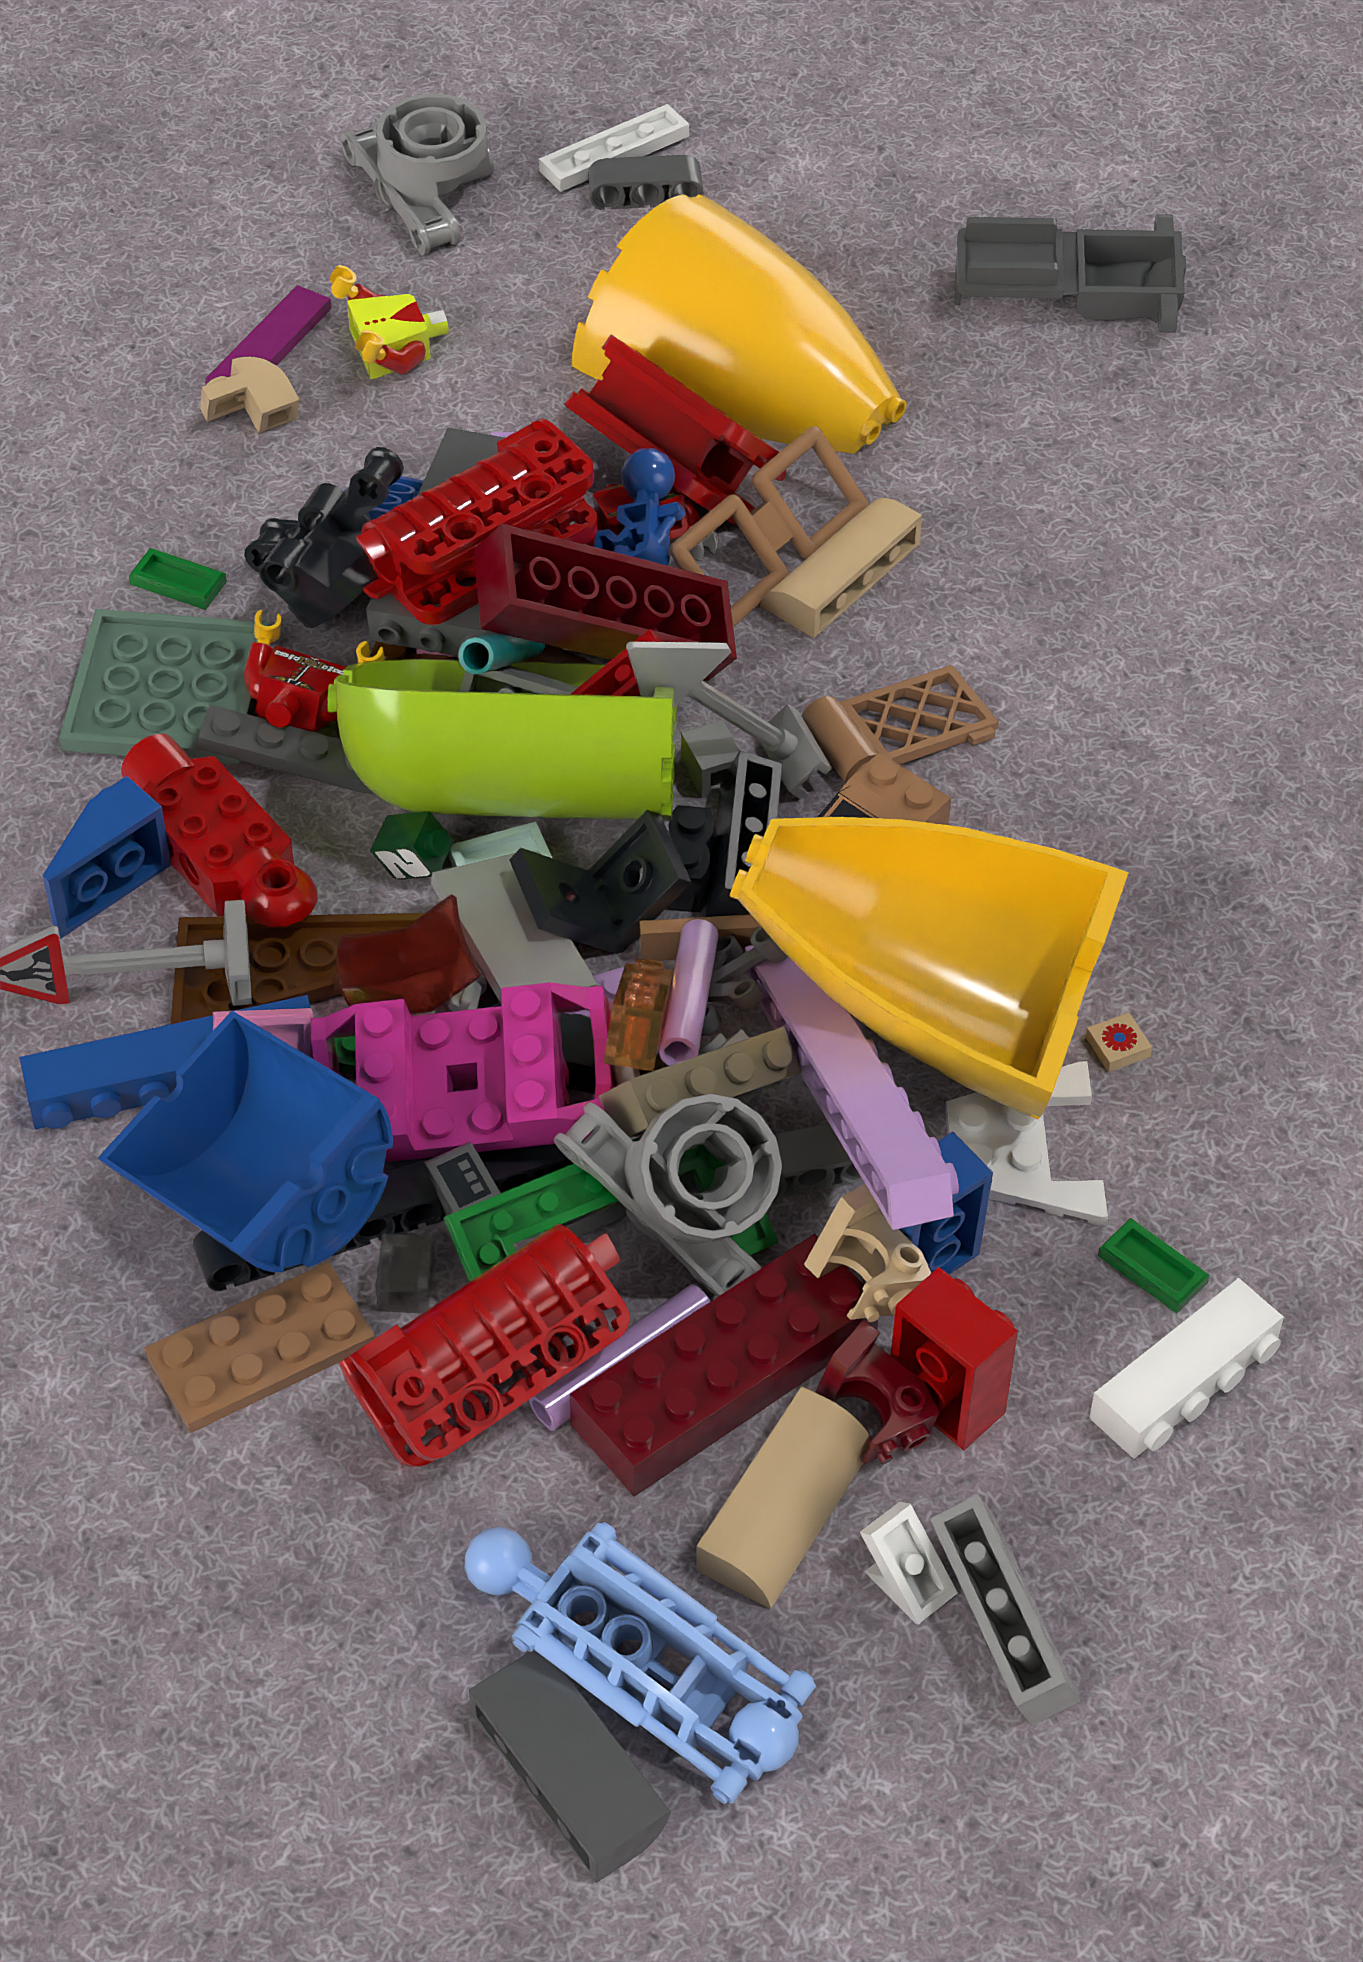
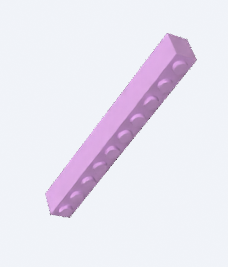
[745,945,959,1230]

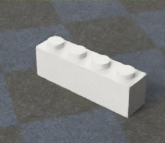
[1089,1278,1284,1459]

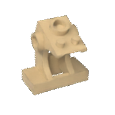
[804,1184,931,1322]

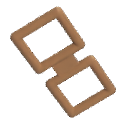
[669,426,869,627]

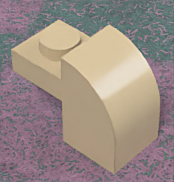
[200,357,300,433]

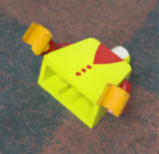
[329,265,449,379]

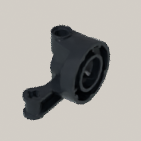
[244,447,404,628]

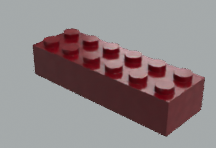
[474,524,737,681]
[570,1233,878,1497]

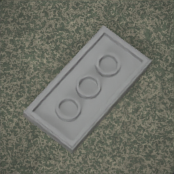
[431,853,598,1005]

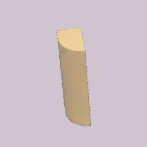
[760,498,922,638]
[696,1386,872,1609]

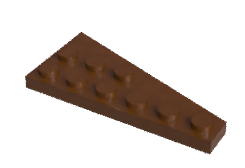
[171,912,463,1024]

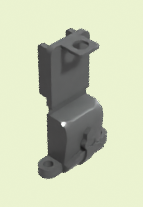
[955,214,1186,333]

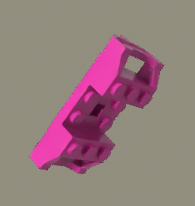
[311,982,617,1162]

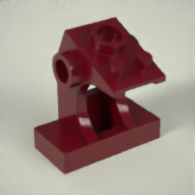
[815,1320,940,1465]

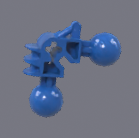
[594,448,685,566]

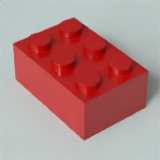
[891,1267,1018,1451]

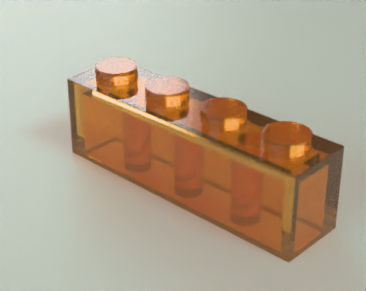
[603,958,673,1071]

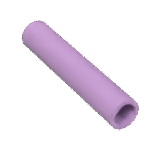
[659,919,719,1066]
[529,1284,710,1431]

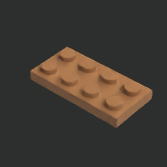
[144,1261,375,1433]

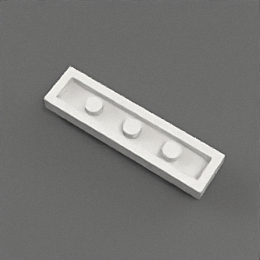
[539,104,689,192]

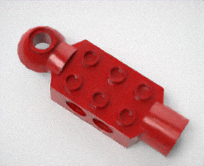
[121,733,318,927]

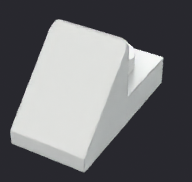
[860,1502,958,1625]

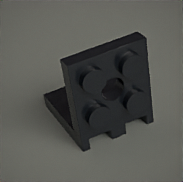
[509,810,692,954]

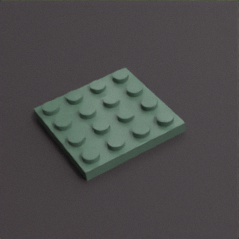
[59,609,269,765]

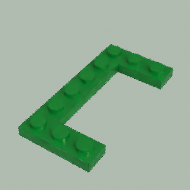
[443,1135,779,1282]

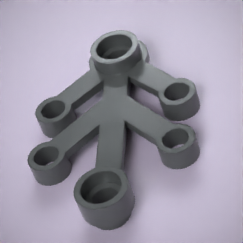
[628,926,788,1036]

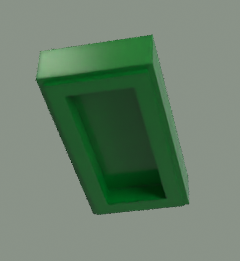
[129,548,227,610]
[1098,1218,1210,1313]

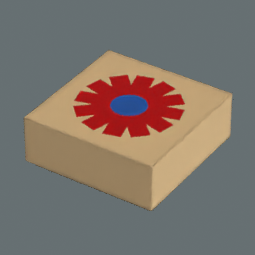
[1085,1012,1152,1072]

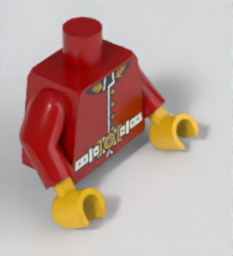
[244,610,385,732]

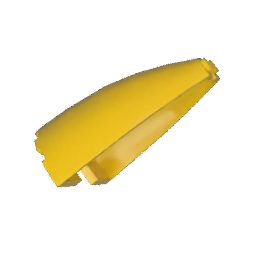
[572,194,907,454]
[730,817,1129,1120]

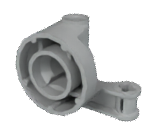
[340,93,495,256]
[553,1094,782,1300]

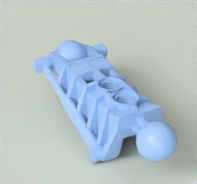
[464,1522,816,1804]

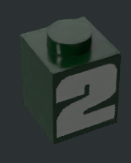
[370,811,454,880]

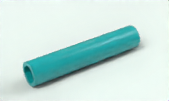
[458,632,545,675]

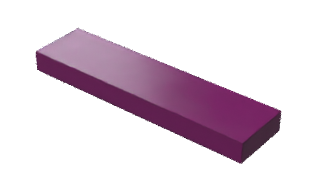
[205,285,332,385]

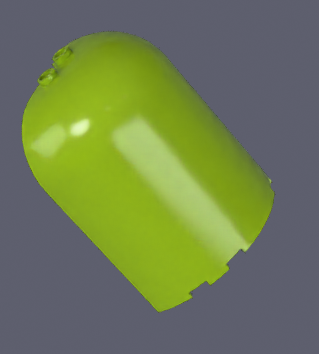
[328,659,677,821]

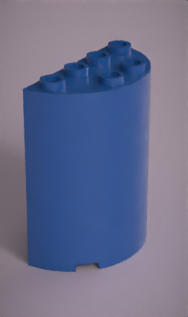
[98,1011,393,1272]

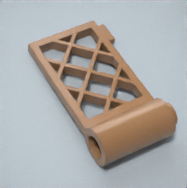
[801,665,999,783]

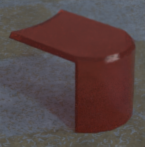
[336,894,482,1014]

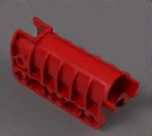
[564,334,786,525]
[356,418,598,625]
[339,1224,630,1467]

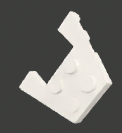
[945,1061,1108,1226]

